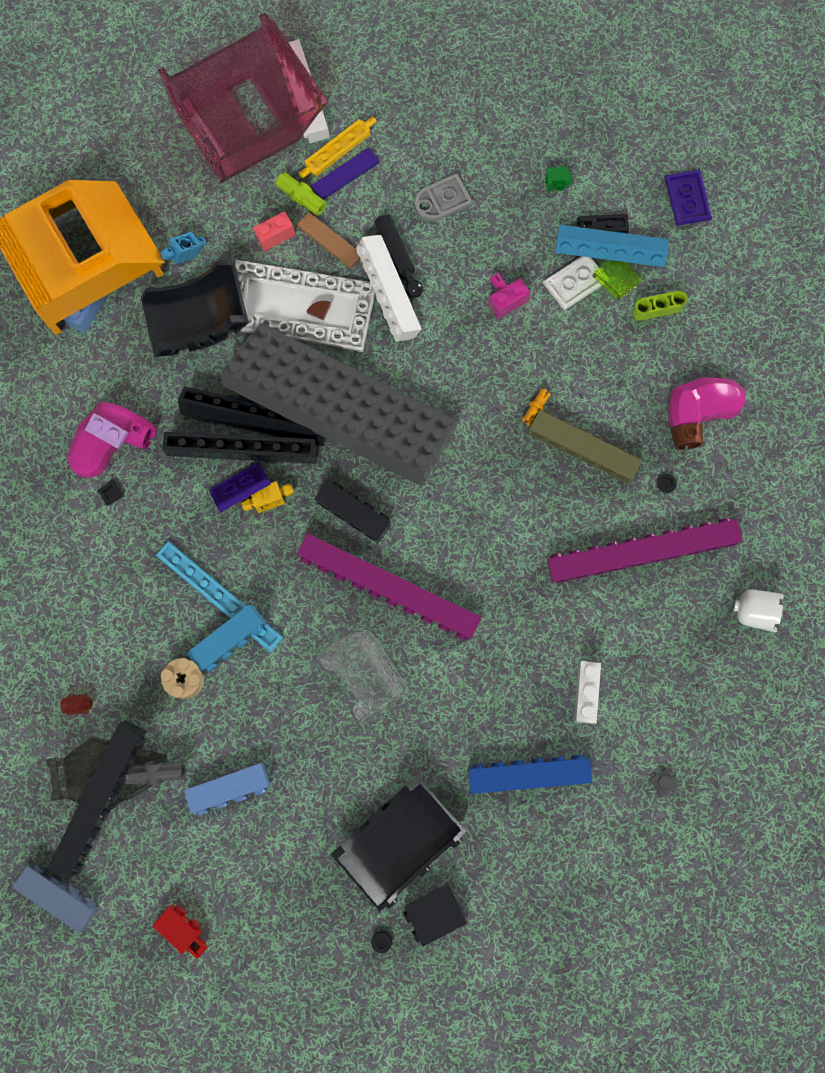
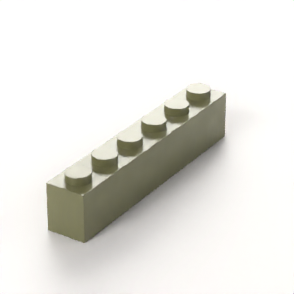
[528,410,643,484]

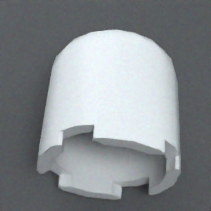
[733,589,784,633]

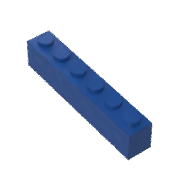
[468,755,593,794]

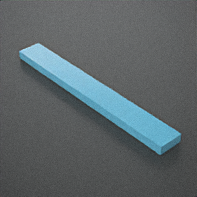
[156,541,283,652]

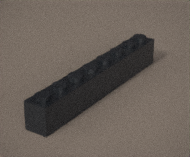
[178,386,327,446]
[162,432,318,464]
[48,720,147,880]

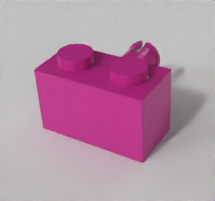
[488,273,530,319]

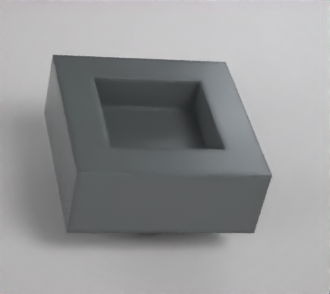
[650,768,678,797]

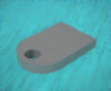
[415,173,473,221]

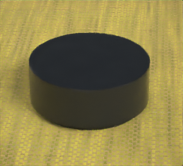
[657,474,677,493]
[371,931,392,953]

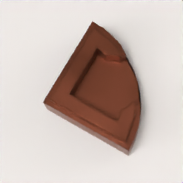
[306,301,331,320]

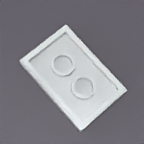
[543,256,609,311]

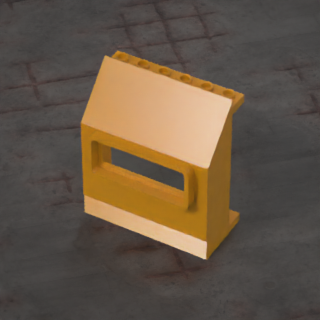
[0,180,165,336]

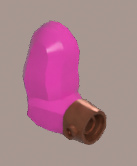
[667,378,746,450]

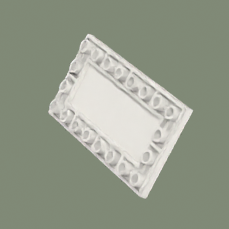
[235,260,375,352]

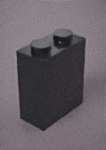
[403,883,467,946]

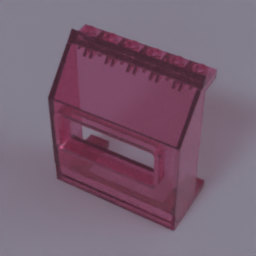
[157,13,328,183]

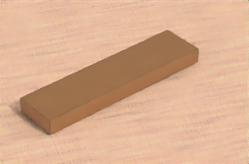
[297,212,361,269]

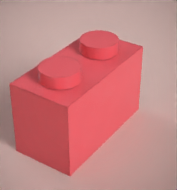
[253,211,295,251]

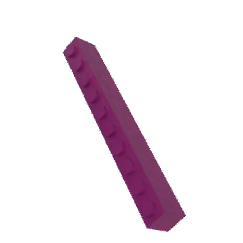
[546,518,743,584]
[297,533,482,641]

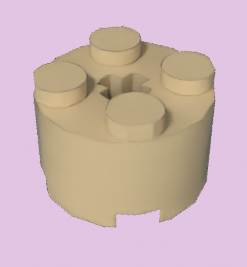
[161,658,205,699]

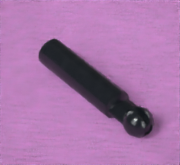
[374,214,423,298]

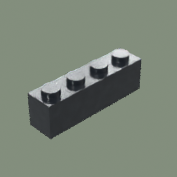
[315,481,391,544]

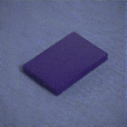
[664,170,712,226]
[209,462,270,513]

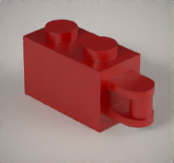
[152,904,209,959]

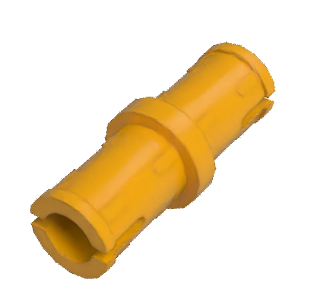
[522,389,551,426]

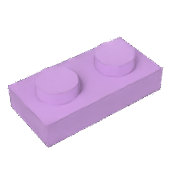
[85,413,129,449]

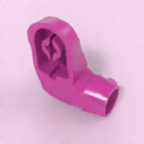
[68,402,157,478]

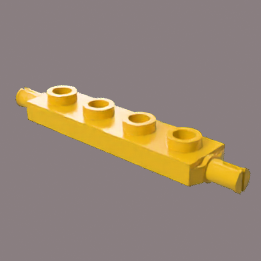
[298,116,377,179]

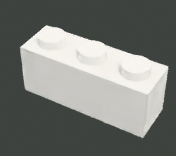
[574,661,601,724]

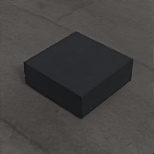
[97,480,124,506]

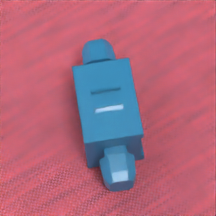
[161,232,206,264]

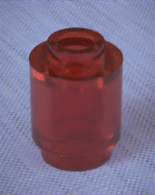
[61,694,93,715]

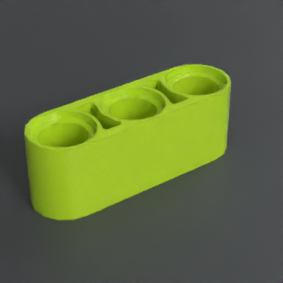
[632,291,688,320]

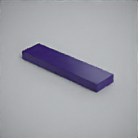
[311,148,379,200]

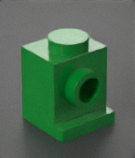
[545,166,573,193]

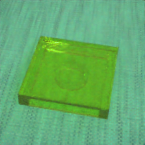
[592,260,643,300]

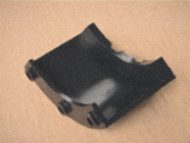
[141,260,249,357]
[331,775,466,912]

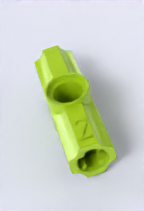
[275,172,327,216]

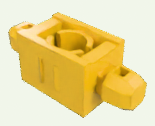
[241,481,294,513]

